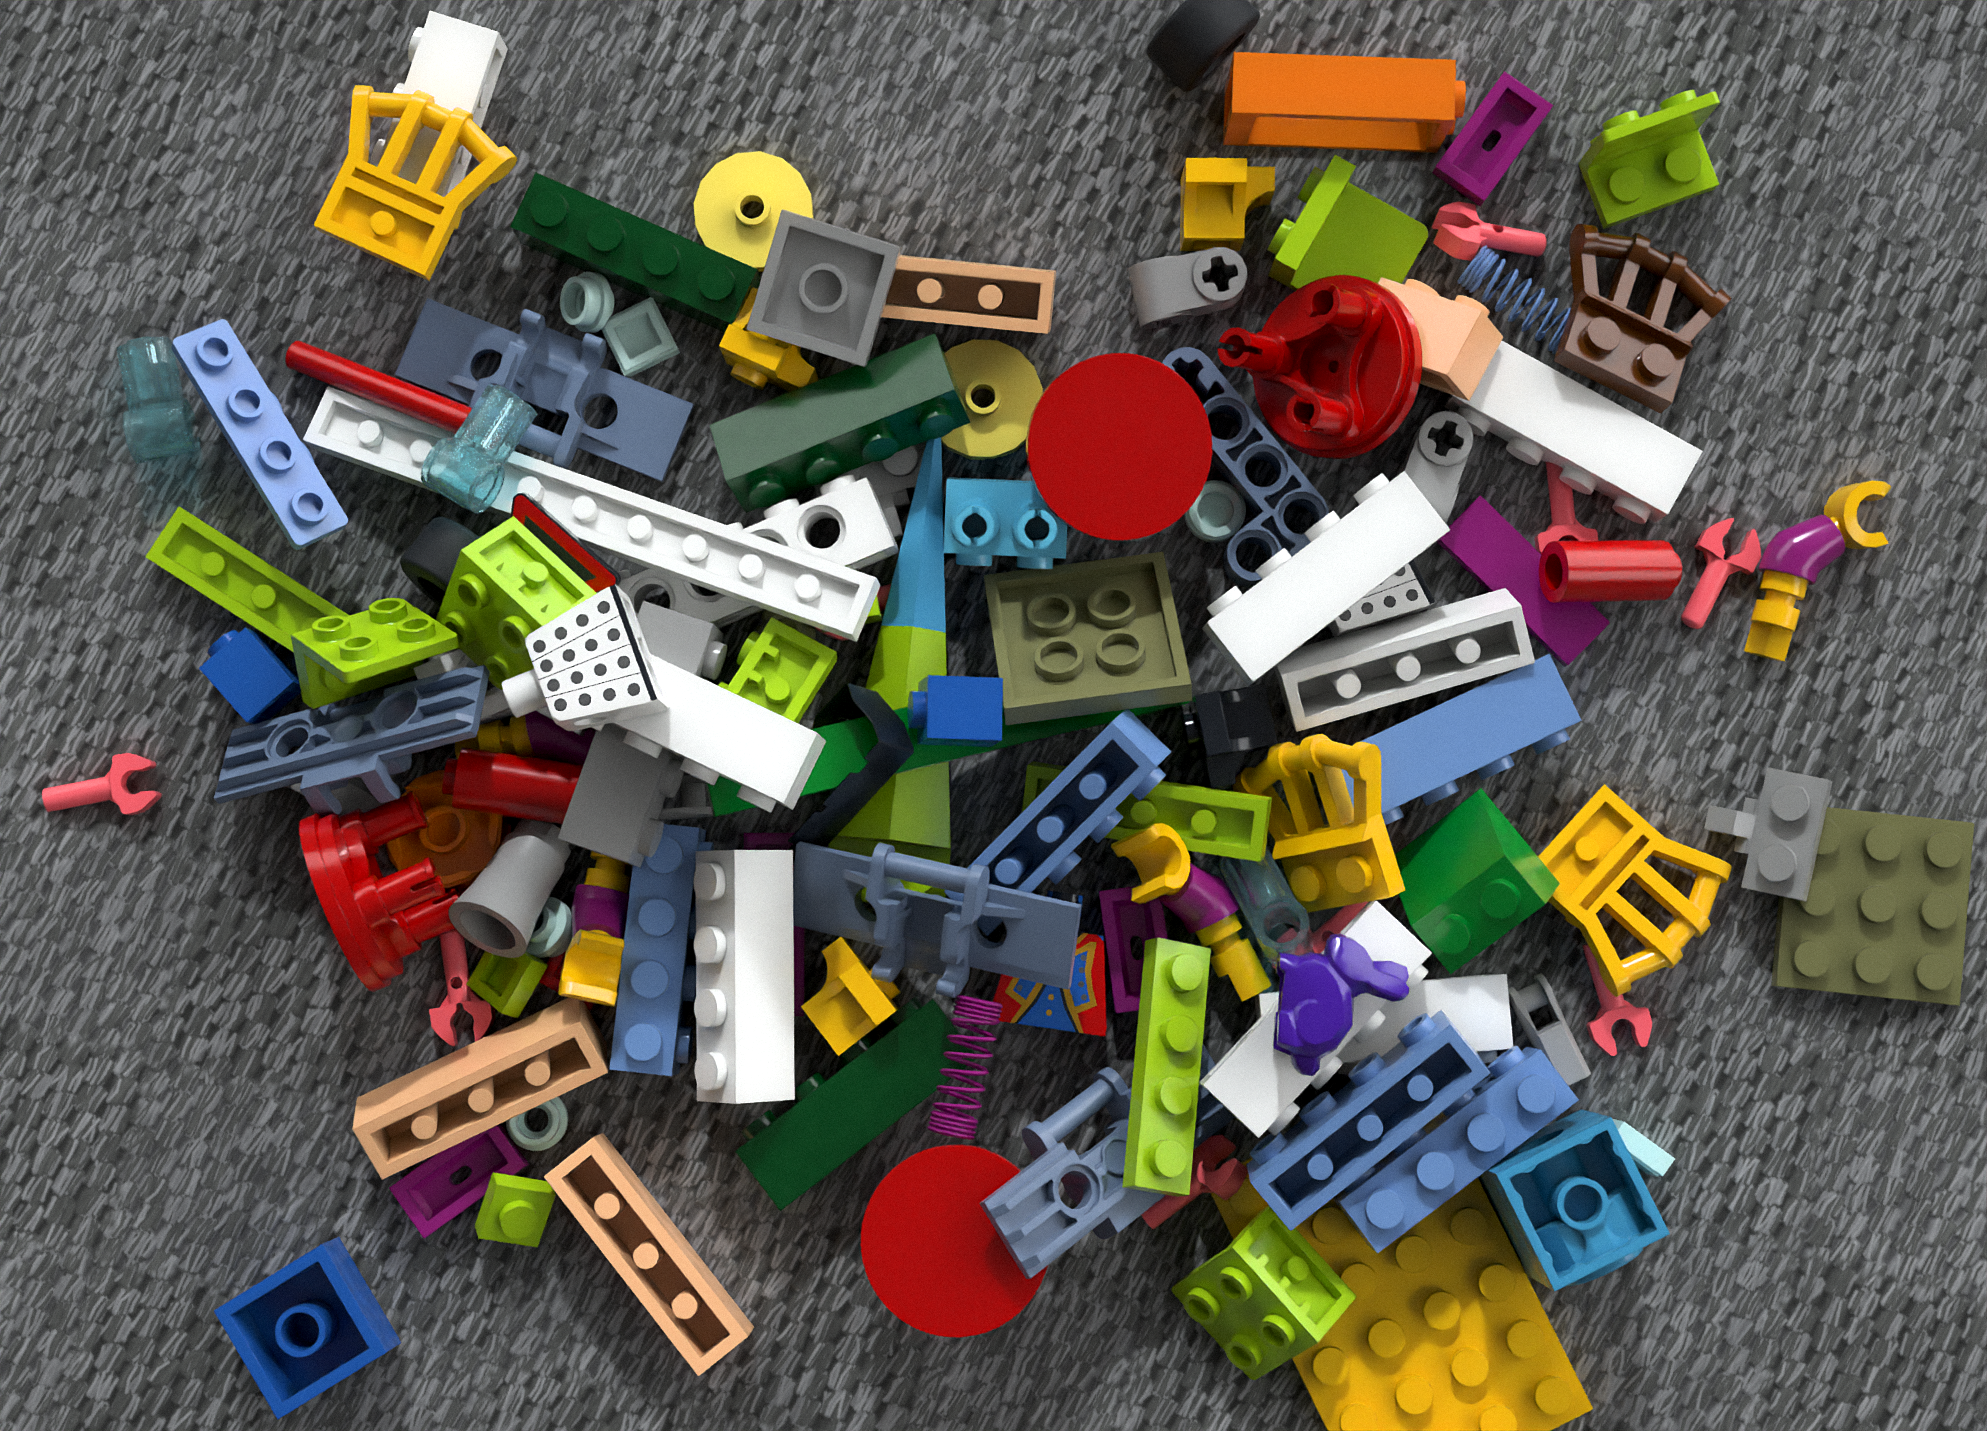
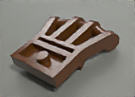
[1554,224,1732,414]

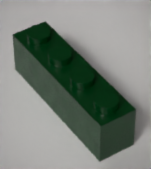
[510,172,761,333]
[709,334,971,513]
[735,996,977,1211]

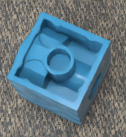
[1478,1109,1670,1291]

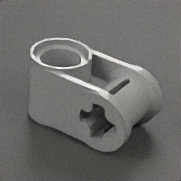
[1127,247,1247,329]
[1396,411,1473,524]

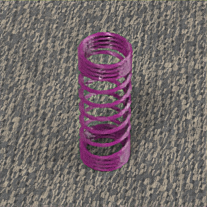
[927,995,1003,1140]

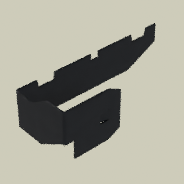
[788,683,914,865]

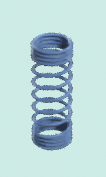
[1457,245,1571,354]

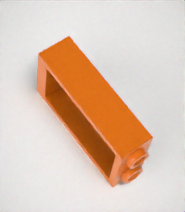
[1223,52,1466,153]

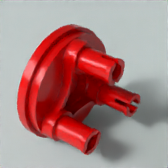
[1217,275,1422,459]
[1026,353,1212,540]
[299,790,461,992]
[861,1144,1048,1337]

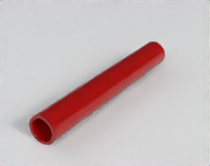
[285,340,482,439]

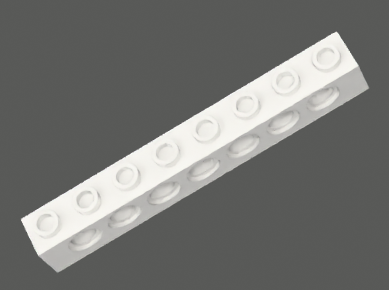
[413,475,899,724]

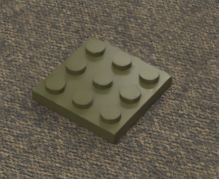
[983,552,1192,725]
[1771,807,1974,1006]

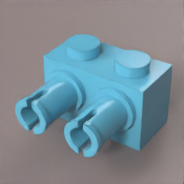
[943,477,1067,569]

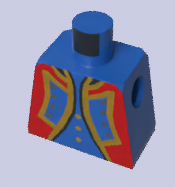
[992,891,1107,1036]

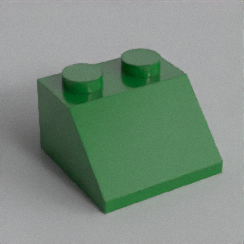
[1395,788,1560,974]

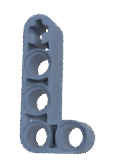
[1162,347,1329,588]

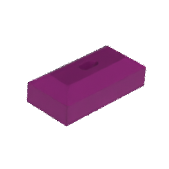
[1432,71,1554,207]
[1098,886,1167,1013]
[389,1124,529,1238]

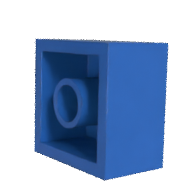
[214,1237,402,1420]

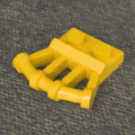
[314,85,517,281]
[1233,734,1406,914]
[1538,784,1732,997]

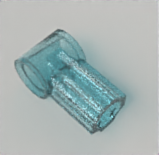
[116,336,200,464]
[421,383,537,514]
[1217,846,1314,967]

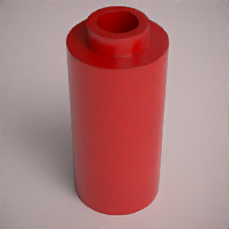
[1539,540,1682,603]
[442,747,584,824]

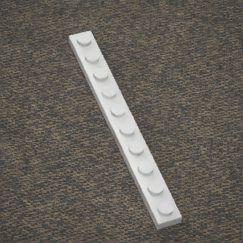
[303,386,880,642]

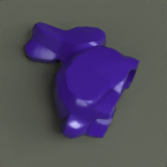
[1273,933,1410,1076]

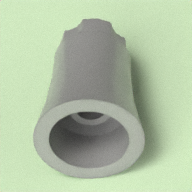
[448,819,571,958]

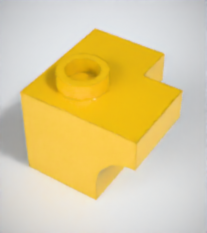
[1180,158,1275,251]
[719,287,818,392]
[801,936,901,1056]

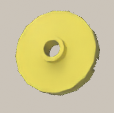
[694,151,814,272]
[941,339,1043,460]

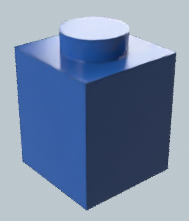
[199,627,301,724]
[907,675,1003,747]

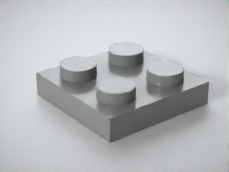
[747,210,902,367]

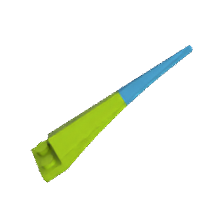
[828,437,951,903]

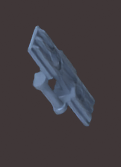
[395,298,695,483]
[214,665,490,818]
[793,841,1082,998]
[980,1044,1235,1279]

